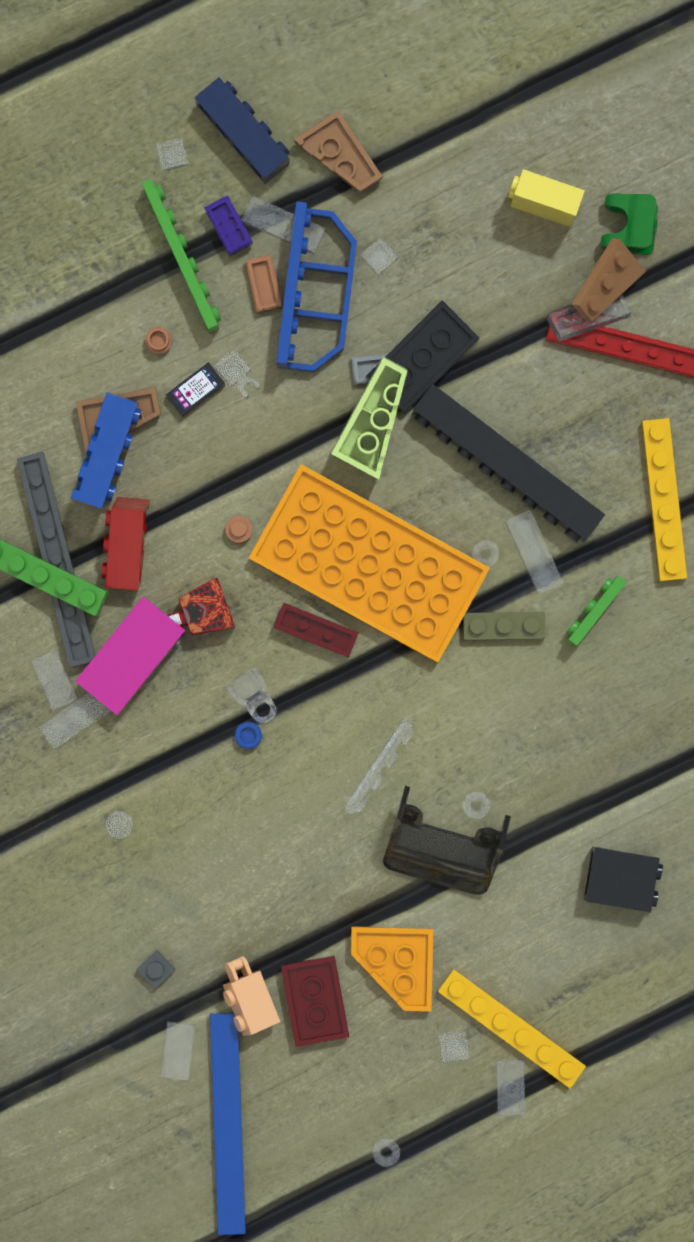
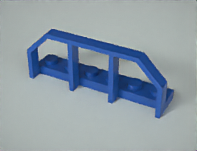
[277,201,357,372]

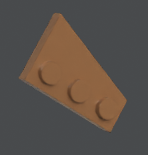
[294,111,383,193]
[572,238,646,321]
[76,387,161,453]

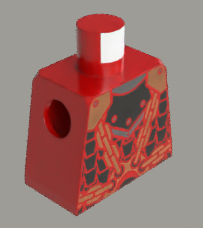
[168,578,235,635]

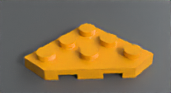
[351,926,433,1012]

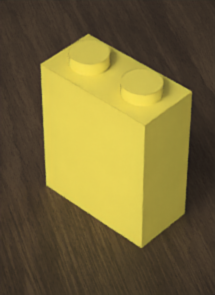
[508,169,585,228]

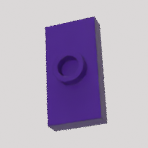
[204,195,253,256]

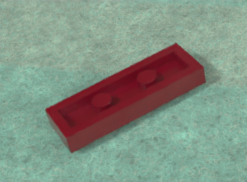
[273,602,359,658]

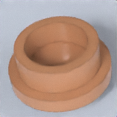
[145,327,172,354]
[225,516,253,543]

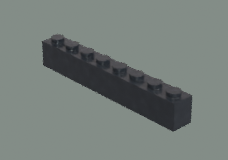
[412,384,606,543]

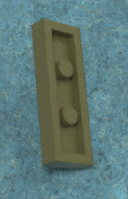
[463,612,545,640]

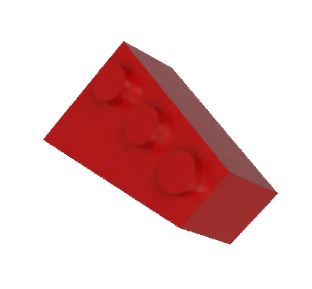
[102,497,150,591]

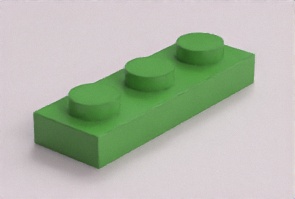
[566,575,627,647]

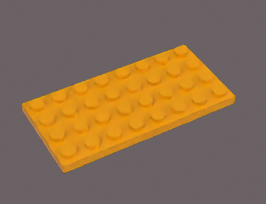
[249,464,490,663]

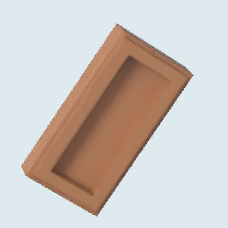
[245,254,283,314]

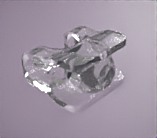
[225,667,277,724]

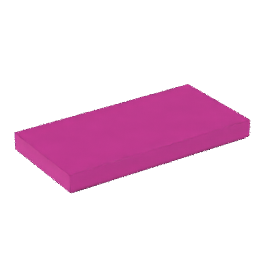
[75,596,186,715]

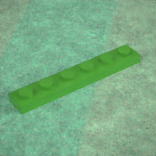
[142,179,221,334]
[0,539,109,616]

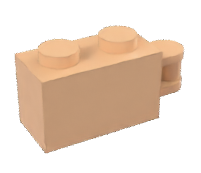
[223,956,280,1036]

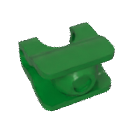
[600,193,658,255]

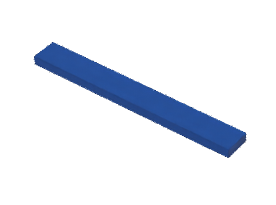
[210,1012,246,1235]

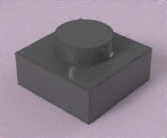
[136,950,175,989]

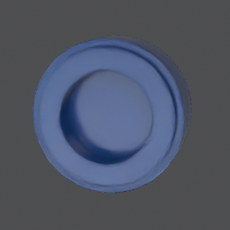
[235,722,262,749]

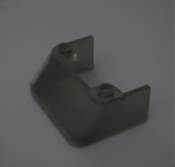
[383,786,511,895]

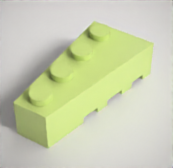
[331,356,407,479]

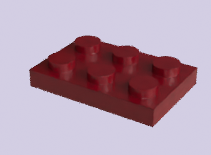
[281,955,349,1047]

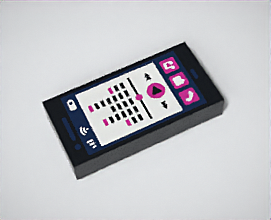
[166,362,225,417]

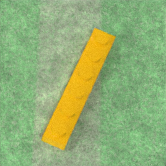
[641,418,687,582]
[437,969,586,1089]

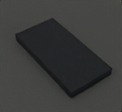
[366,300,480,414]

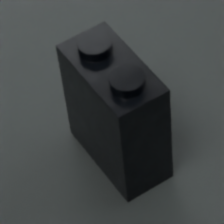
[583,846,663,912]

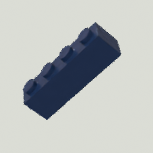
[195,77,290,184]

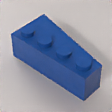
[71,392,141,509]

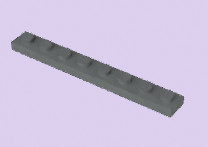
[17,452,96,668]

